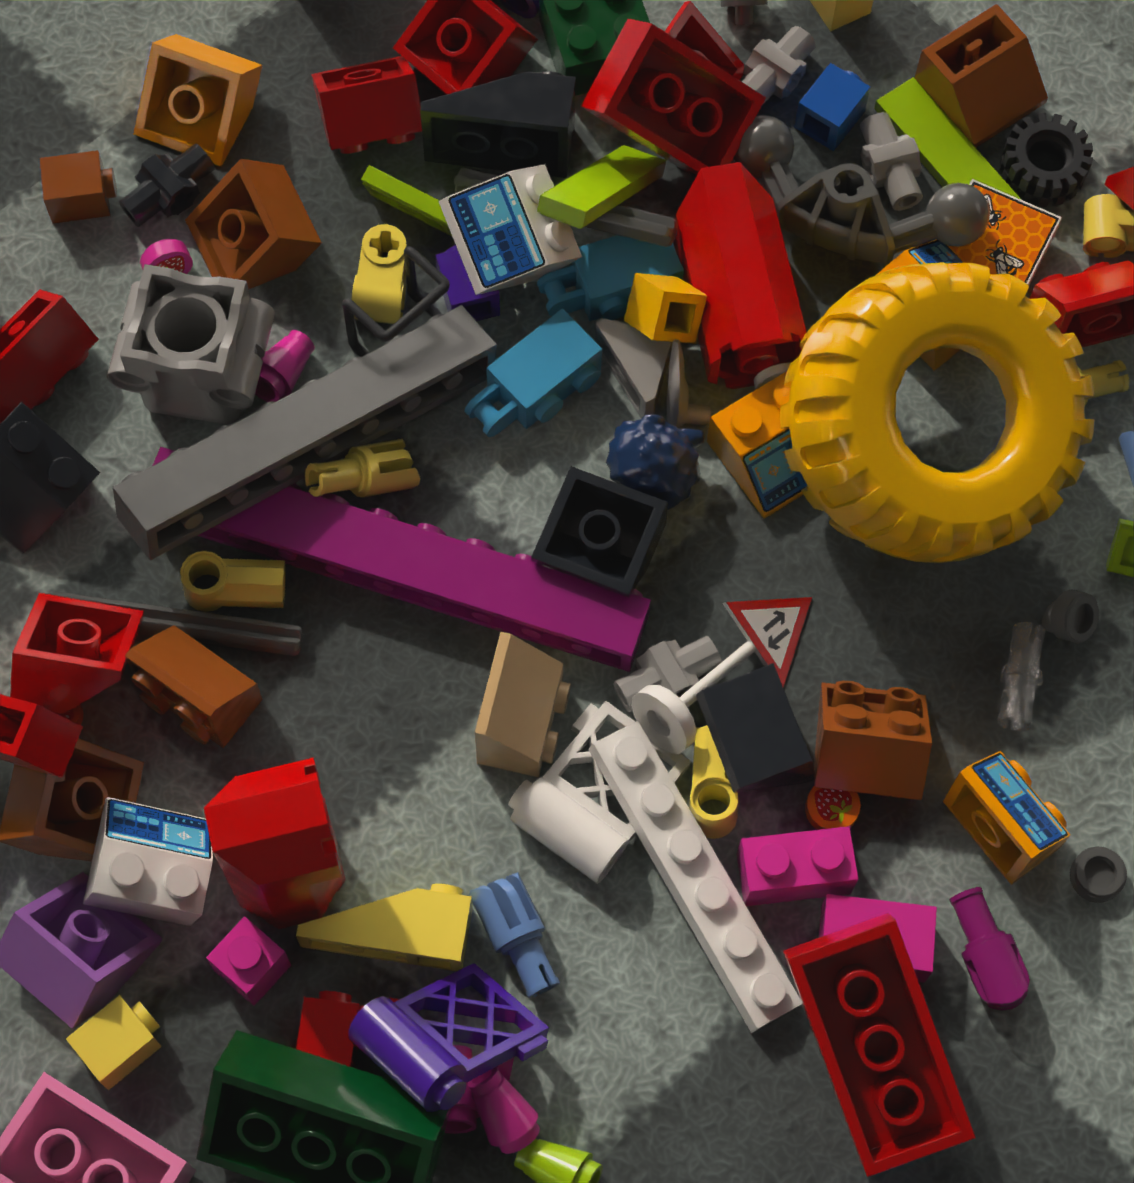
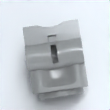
[107,264,275,424]

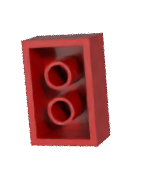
[580,19,766,177]

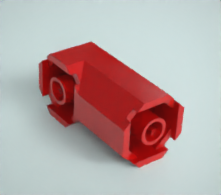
[673,162,807,389]
[204,757,346,929]

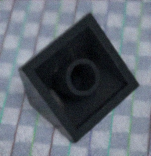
[696,663,815,793]

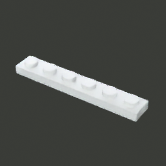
[588,721,802,1033]

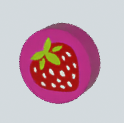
[140,239,193,274]

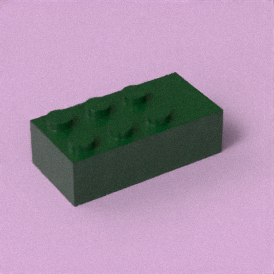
[196,1030,451,1183]

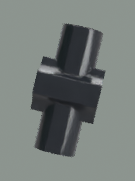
[119,143,215,227]

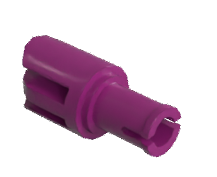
[949,887,1030,1011]

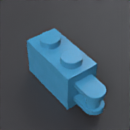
[537,235,684,321]
[464,308,602,437]

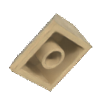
[475,632,571,777]

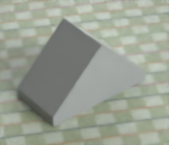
[595,318,673,419]

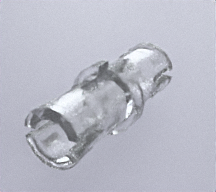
[997,622,1046,731]

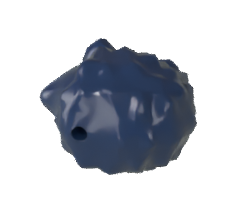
[606,414,705,510]

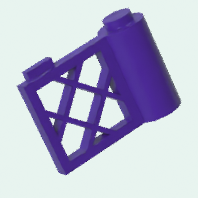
[348,963,549,1112]

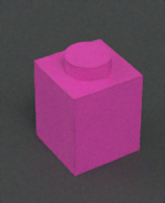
[206,916,291,1006]

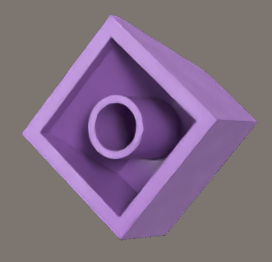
[0,872,163,1029]

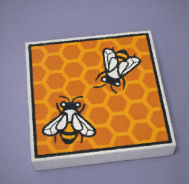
[950,179,1062,285]

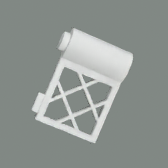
[508,701,691,884]

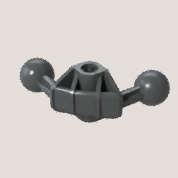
[734,115,990,266]

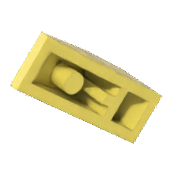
[296,884,473,971]

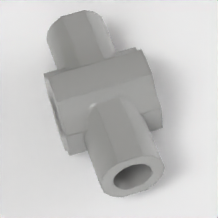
[742,26,815,107]
[860,112,923,211]
[613,636,722,712]

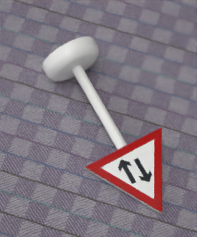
[631,597,812,754]

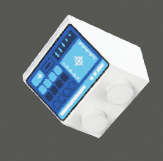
[439,164,582,295]
[83,797,213,926]

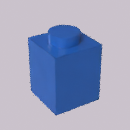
[794,63,871,151]

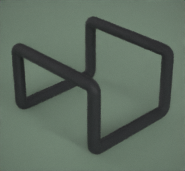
[342,246,450,357]

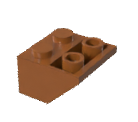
[915,4,1048,147]
[125,625,263,748]
[814,681,932,800]

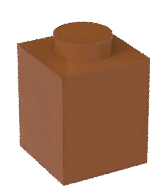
[40,150,117,224]

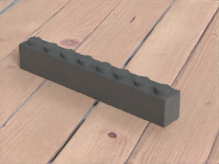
[113,305,497,561]

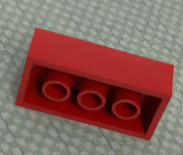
[783,913,976,1177]

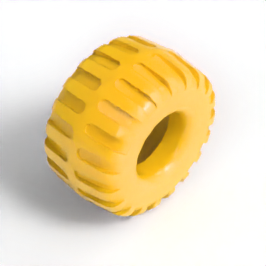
[780,262,1095,563]

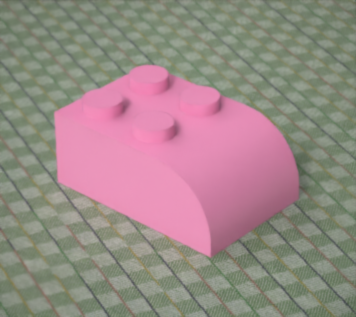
[0,1072,196,1183]

